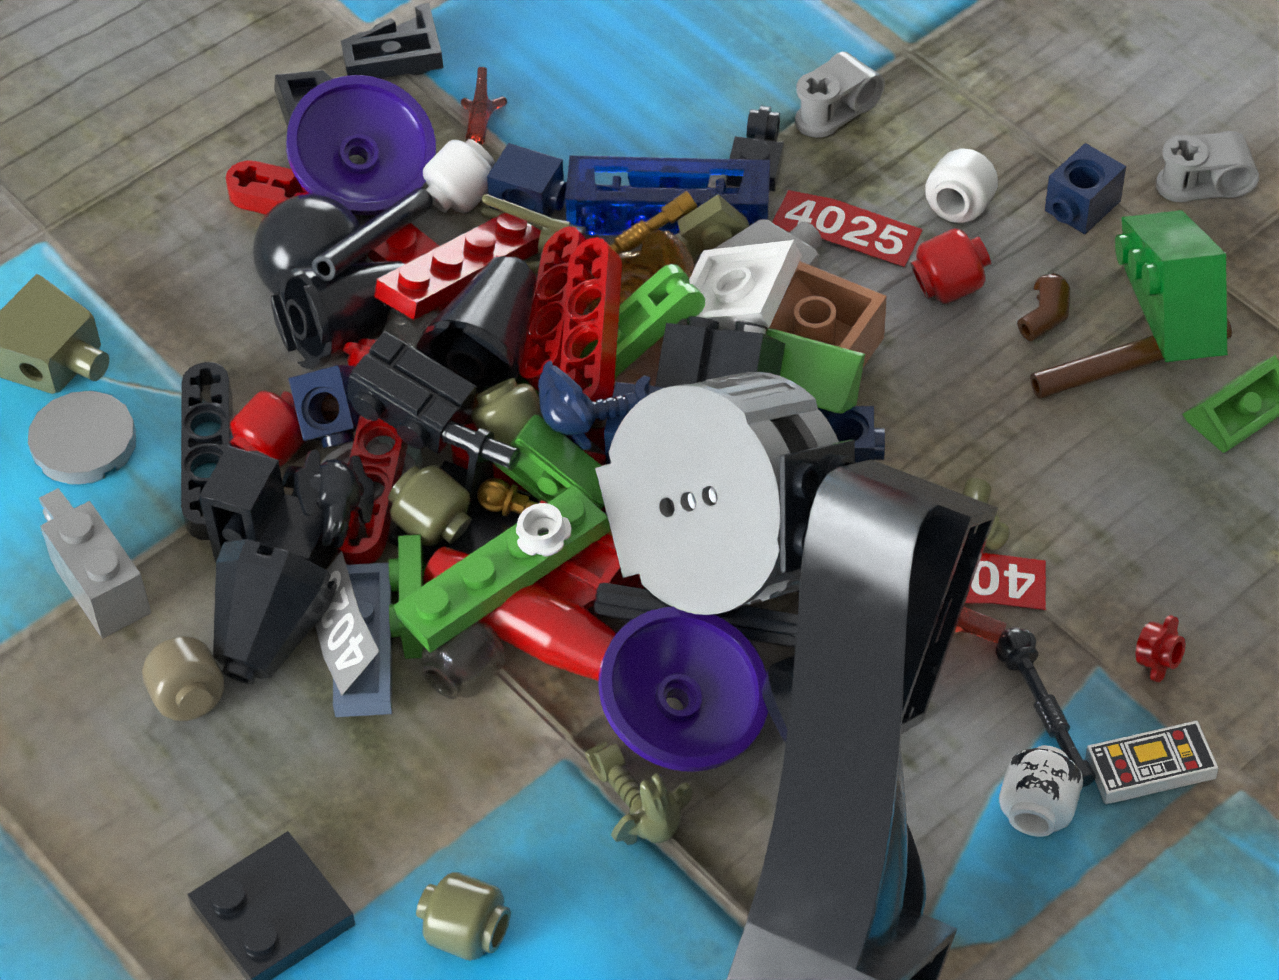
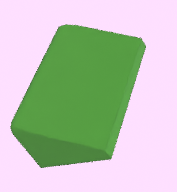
[767,328,865,414]
[1182,355,1279,453]
[493,415,605,510]

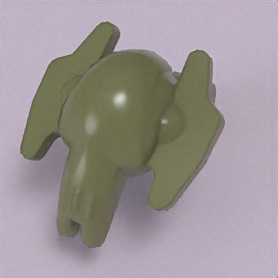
[585,741,693,845]

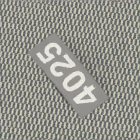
[315,551,380,696]

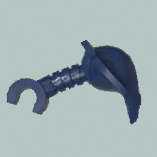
[538,360,671,450]

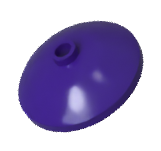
[286,75,436,215]
[598,607,768,772]

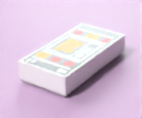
[1085,721,1218,805]

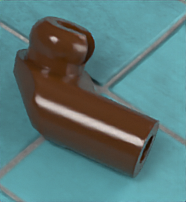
[1017,273,1070,341]

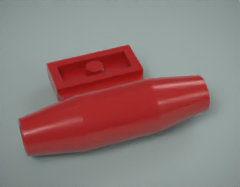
[423,500,623,681]

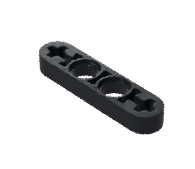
[181,362,233,540]

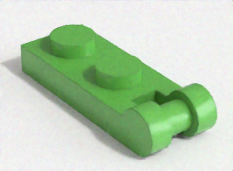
[580,264,705,386]

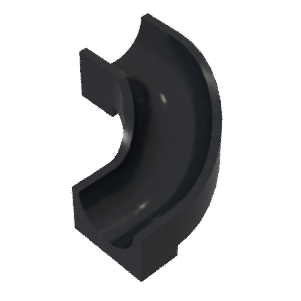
[726,460,998,980]

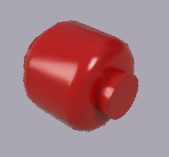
[911,228,991,304]
[230,390,306,467]

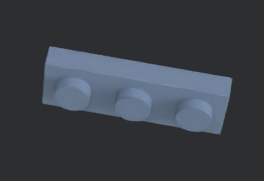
[333,563,393,717]

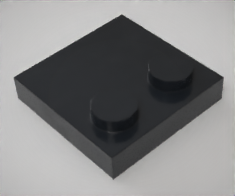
[187,831,356,980]

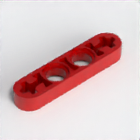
[520,226,591,393]
[560,237,622,402]
[333,415,408,565]

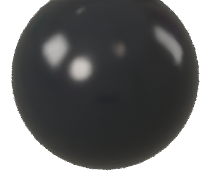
[253,194,367,294]

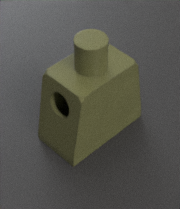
[0,274,110,394]

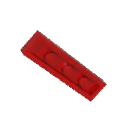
[374,212,541,320]

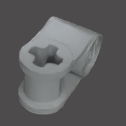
[795,52,885,138]
[1156,131,1259,202]

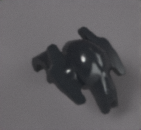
[282,450,374,548]

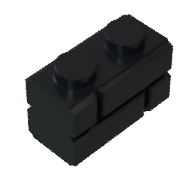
[347,331,477,454]

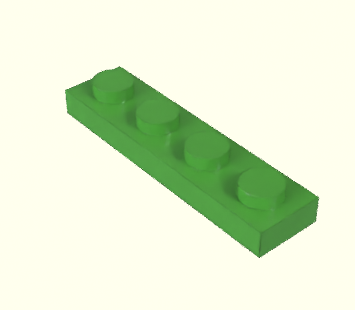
[394,485,611,653]

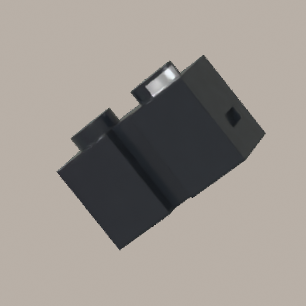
[655,316,785,388]

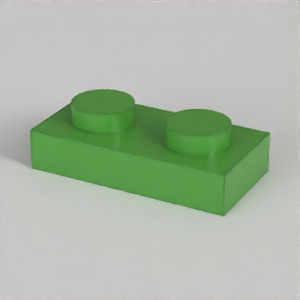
[389,534,427,659]

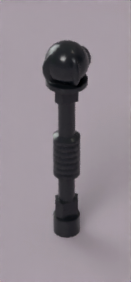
[996,627,1096,787]

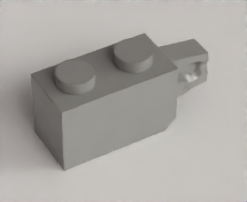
[39,488,151,639]

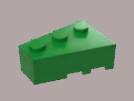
[1115,210,1228,362]

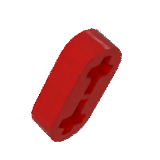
[225,160,309,215]

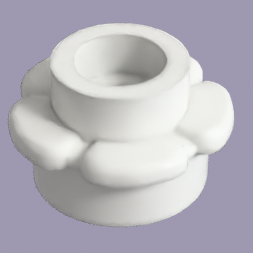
[516,503,571,557]

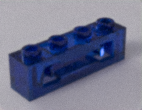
[565,155,770,236]

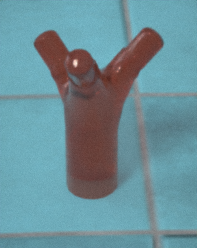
[461,67,507,145]
[955,607,1007,643]

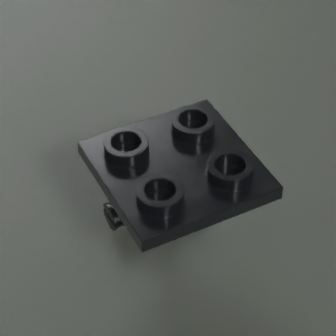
[389,420,539,560]

